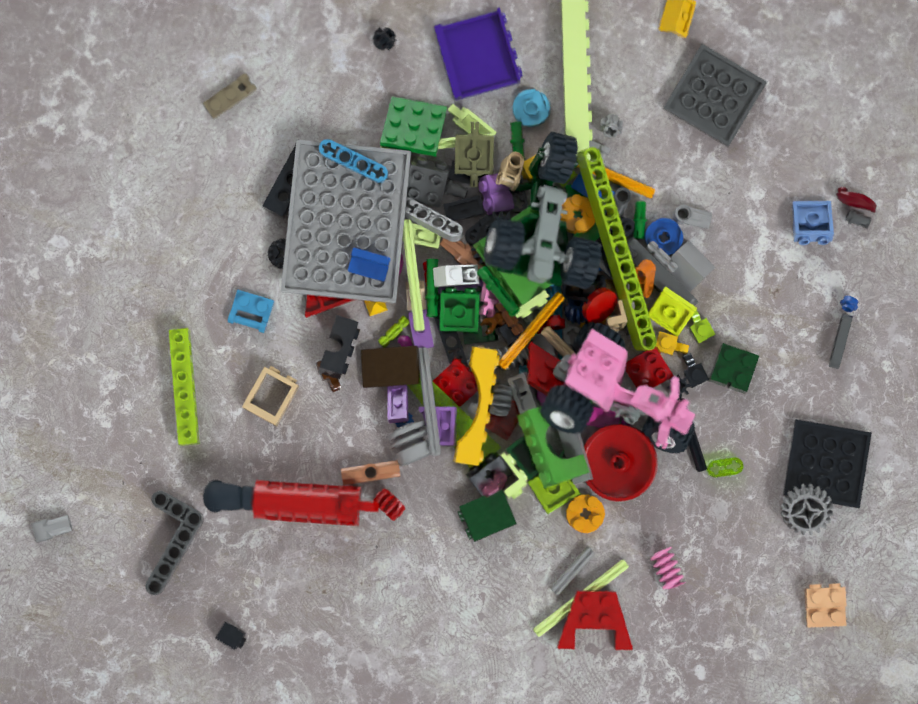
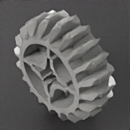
[781,484,833,536]

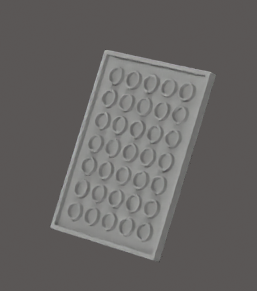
[281,140,411,304]

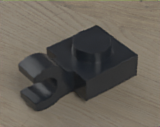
[682,353,709,388]

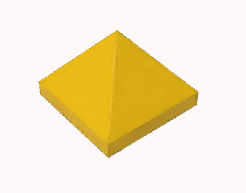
[364,301,388,317]

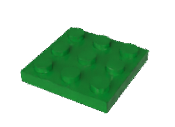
[380,96,447,157]

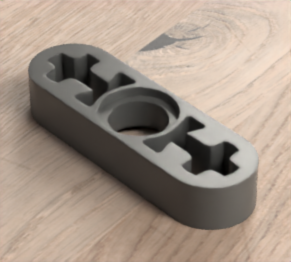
[829,313,853,369]

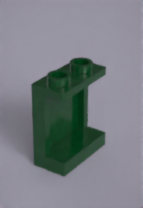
[457,488,517,542]

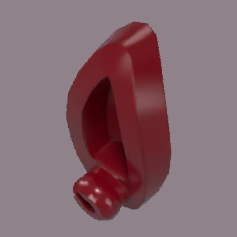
[836,187,877,213]

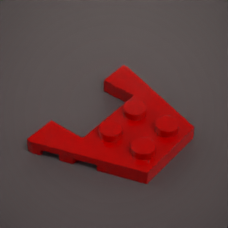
[557,590,633,650]

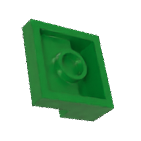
[440,287,480,332]

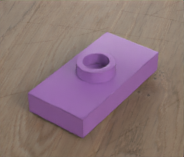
[408,309,434,348]

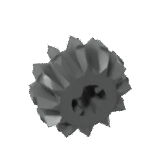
[488,384,513,416]

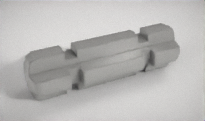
[646,241,678,273]

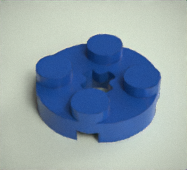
[645,218,683,256]

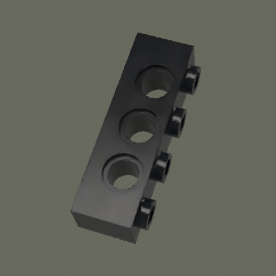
[262,139,299,219]

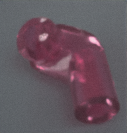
[482,472,507,497]

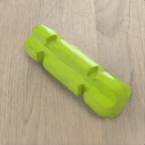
[378,316,410,348]

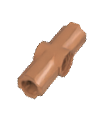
[439,233,491,280]
[341,460,401,485]

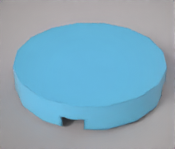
[512,89,550,128]

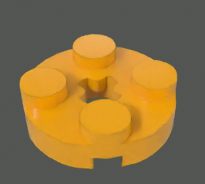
[560,194,596,234]
[566,494,605,533]

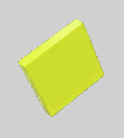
[648,286,697,337]

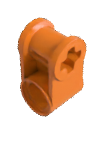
[629,259,656,298]

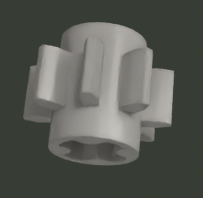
[600,114,623,138]

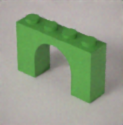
[517,406,590,489]

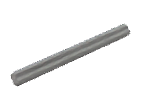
[418,347,441,456]

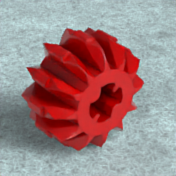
[373,489,405,521]

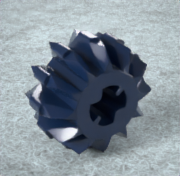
[564,299,588,325]

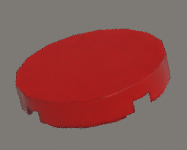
[582,287,617,323]

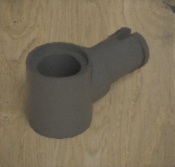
[614,187,631,217]

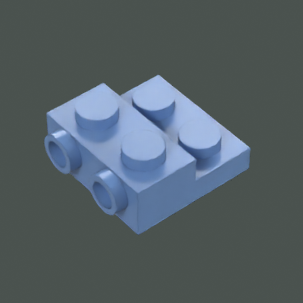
[792,201,834,245]

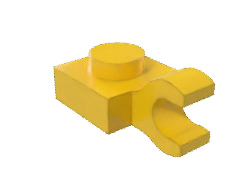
[656,332,689,356]

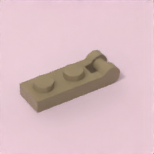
[203,73,257,119]

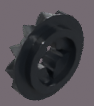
[268,238,286,269]

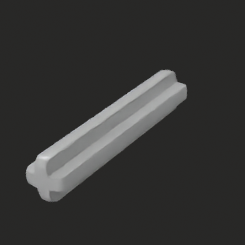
[551,547,594,595]

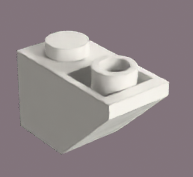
[433,265,479,287]

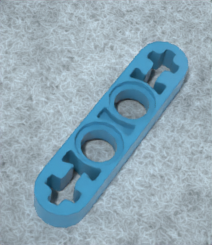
[319,139,388,183]

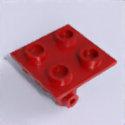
[625,346,674,388]
[432,358,478,408]

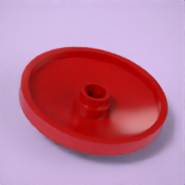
[584,424,658,502]

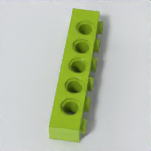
[169,328,200,446]

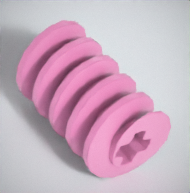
[650,547,686,589]

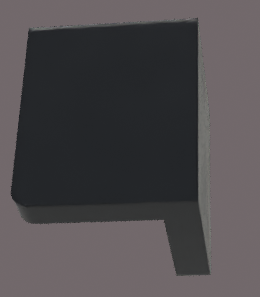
[498,324,523,347]

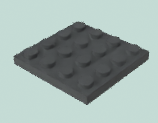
[663,44,767,147]

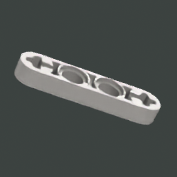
[405,197,463,242]

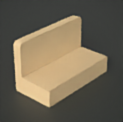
[604,300,627,332]

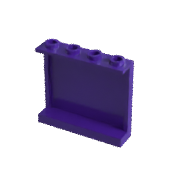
[434,7,523,101]

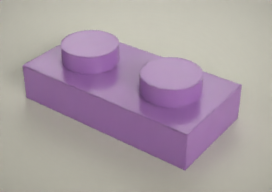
[387,385,408,424]

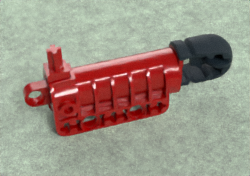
[203,480,379,526]

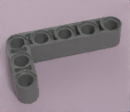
[145,491,204,595]

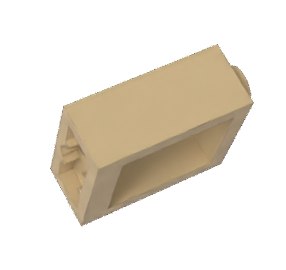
[242,366,299,426]

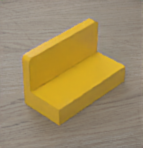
[659,0,697,38]

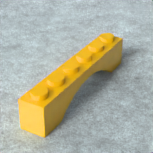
[453,347,499,466]

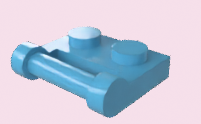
[227,290,275,333]

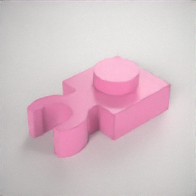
[479,282,499,318]

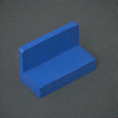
[348,247,391,282]

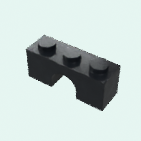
[318,315,360,380]

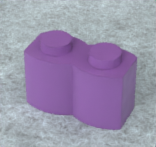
[478,173,514,215]

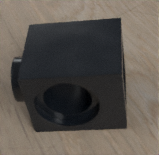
[215,621,247,650]

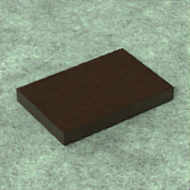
[361,346,420,388]

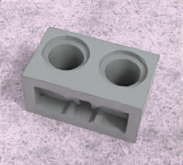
[508,372,542,414]

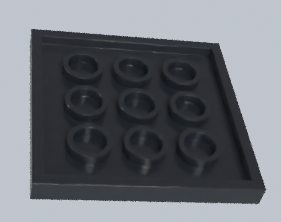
[783,419,872,509]

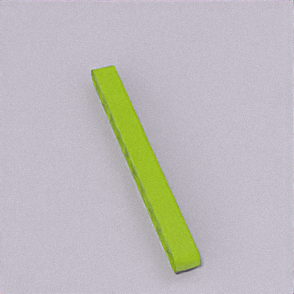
[577,147,657,351]

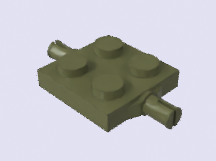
[455,122,494,187]

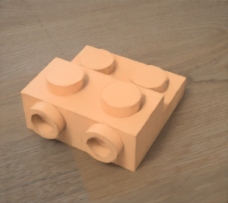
[805,583,847,628]

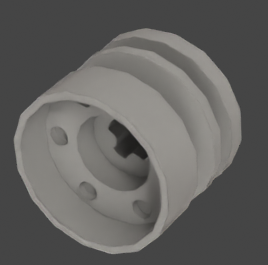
[387,421,431,467]

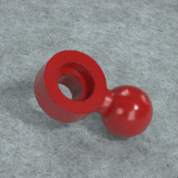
[537,315,565,334]

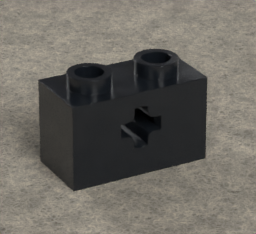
[466,452,513,496]

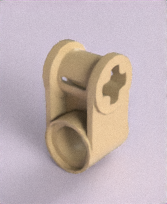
[496,152,524,191]

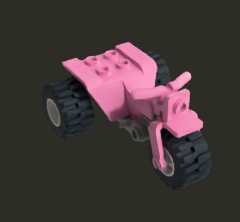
[540,322,695,454]

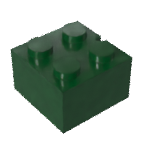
[709,343,759,394]
[505,435,560,481]

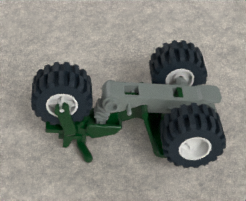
[484,132,601,289]

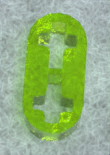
[706,457,744,478]

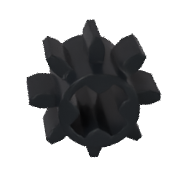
[372,27,397,51]
[667,374,691,399]

